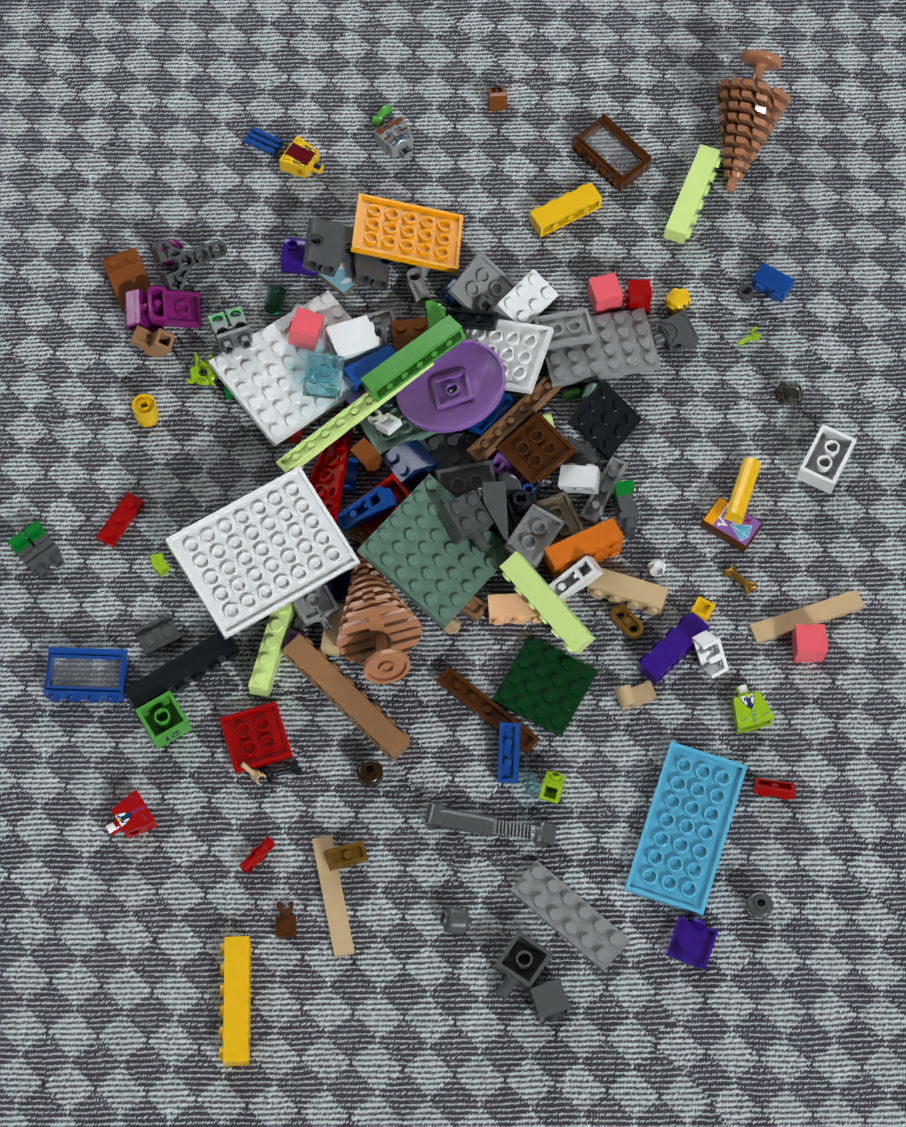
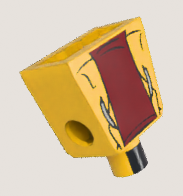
[279,136,324,178]

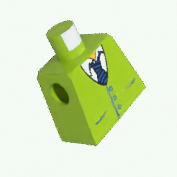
[731,684,774,735]

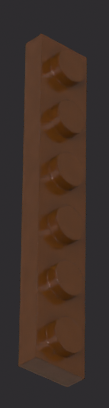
[436,666,540,755]

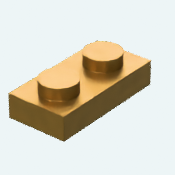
[323,841,369,871]

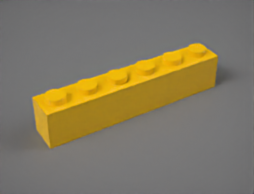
[219,936,251,1066]

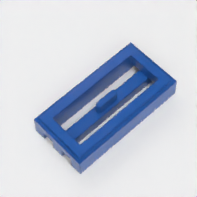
[244,127,284,157]

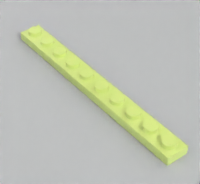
[276,363,434,474]

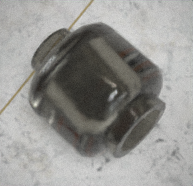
[775,381,804,406]

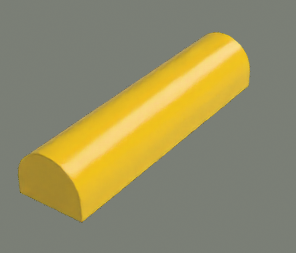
[723,457,761,525]

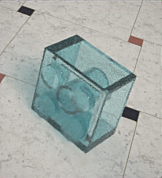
[303,352,345,400]

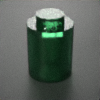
[264,286,287,315]

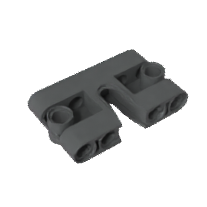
[303,217,393,290]

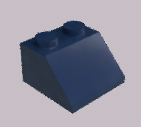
[382,439,439,490]

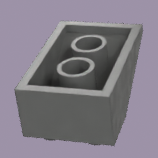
[477,481,508,542]

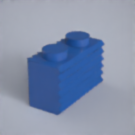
[751,263,795,303]

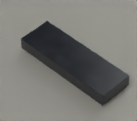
[443,308,499,331]

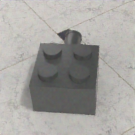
[437,490,494,553]
[495,930,553,1000]

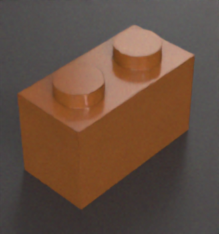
[350,437,384,477]

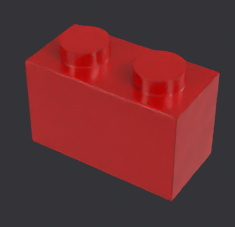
[623,279,652,313]

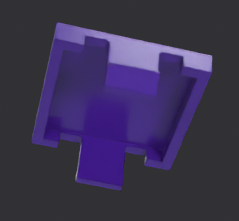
[666,916,718,970]

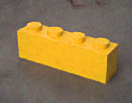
[529,182,602,238]

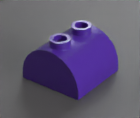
[281,237,318,277]

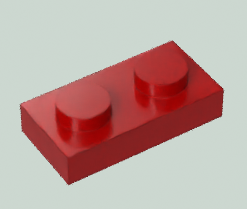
[754,777,796,800]

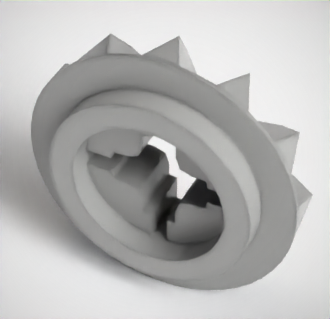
[375,324,391,347]

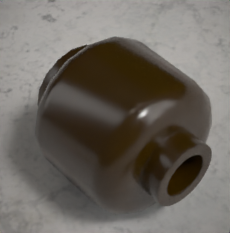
[357,759,384,788]

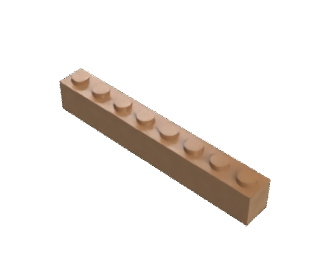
[282,633,410,762]

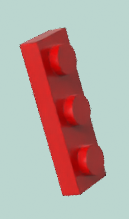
[96,492,144,548]

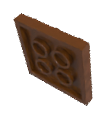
[496,412,576,487]

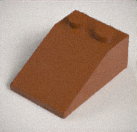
[101,247,151,313]
[390,317,428,352]

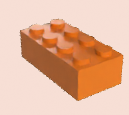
[543,517,624,581]

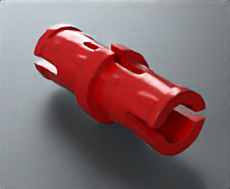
[239,836,276,874]

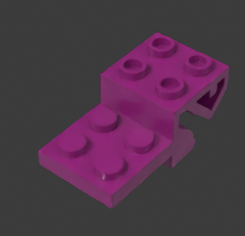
[123,286,202,332]

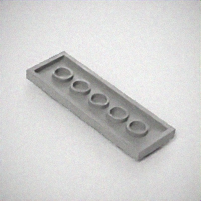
[510,860,630,972]

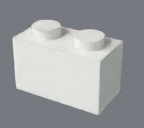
[558,463,602,494]

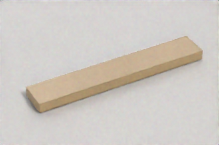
[749,589,864,644]
[312,835,355,958]

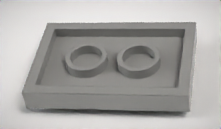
[534,308,596,349]
[503,504,565,569]

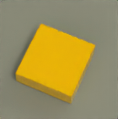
[690,596,716,622]

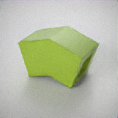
[151,553,170,578]

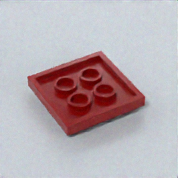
[219,701,293,774]

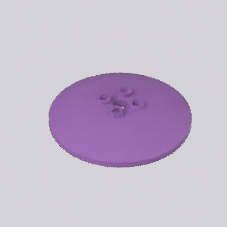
[396,339,506,433]

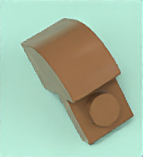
[129,325,175,357]

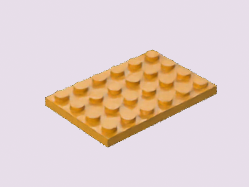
[350,193,463,274]

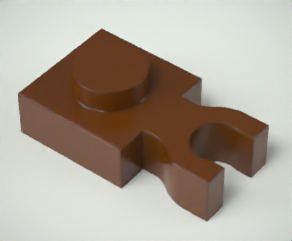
[275,901,297,939]

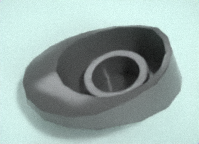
[495,473,522,501]

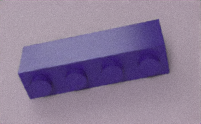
[638,612,710,685]

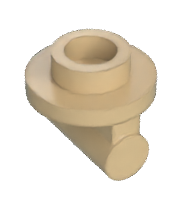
[442,616,461,634]

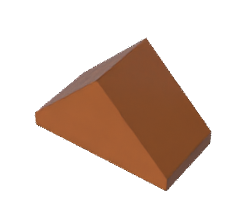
[487,86,507,112]

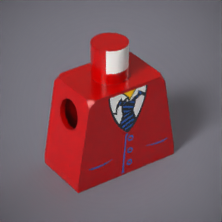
[106,790,158,838]

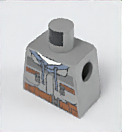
[374,116,413,159]

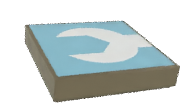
[318,254,359,298]

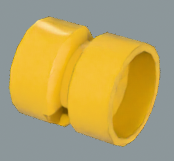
[132,394,159,427]

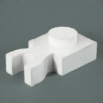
[367,409,402,436]

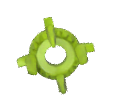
[186,352,217,387]

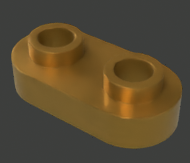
[610,605,644,639]

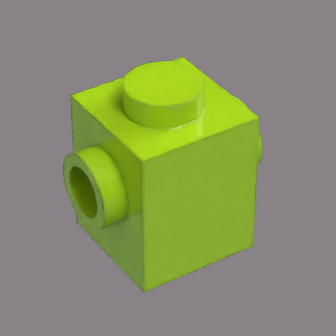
[539,771,566,804]

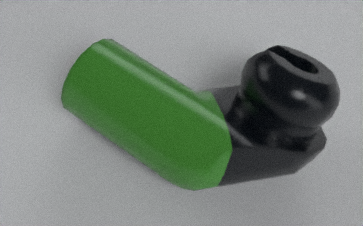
[561,383,583,402]

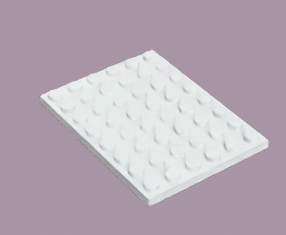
[208,290,357,446]
[165,466,360,639]

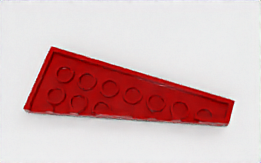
[308,410,353,523]

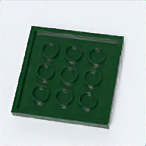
[492,635,598,738]

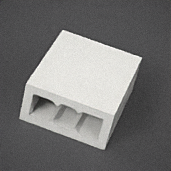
[324,315,382,367]

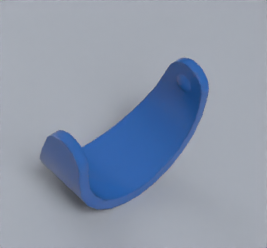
[342,458,358,493]

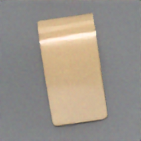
[615,680,657,710]

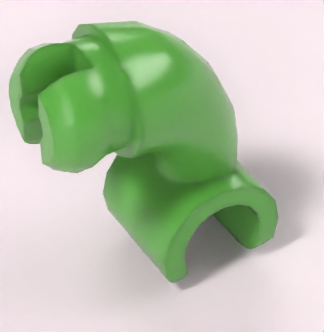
[371,105,392,127]

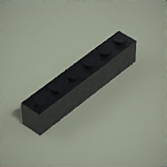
[125,631,240,709]

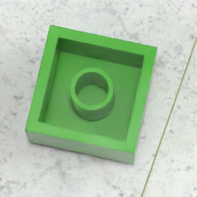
[135,690,192,749]

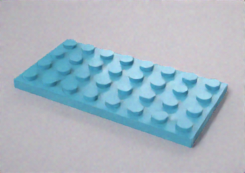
[624,741,747,916]

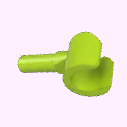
[737,327,762,346]

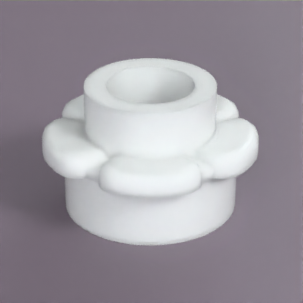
[647,559,666,576]

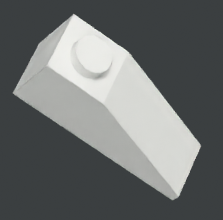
[549,555,604,600]

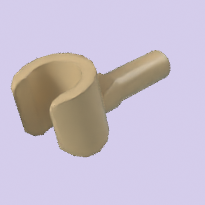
[241,762,266,785]

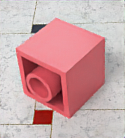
[587,272,623,315]
[288,307,324,352]
[791,624,828,662]

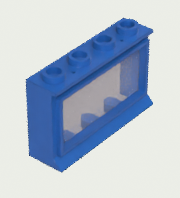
[43,647,129,703]

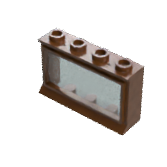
[572,113,652,192]

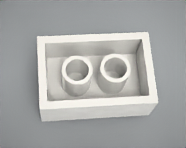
[493,269,559,324]
[796,424,857,494]

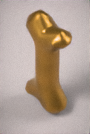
[723,564,757,595]

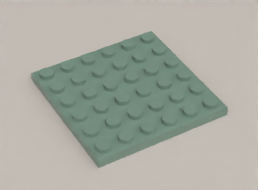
[357,474,510,630]

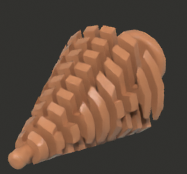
[716,49,791,192]
[337,552,422,684]

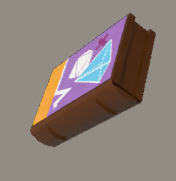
[700,496,763,553]

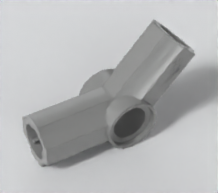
[406,265,432,306]

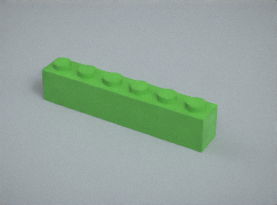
[360,315,466,403]

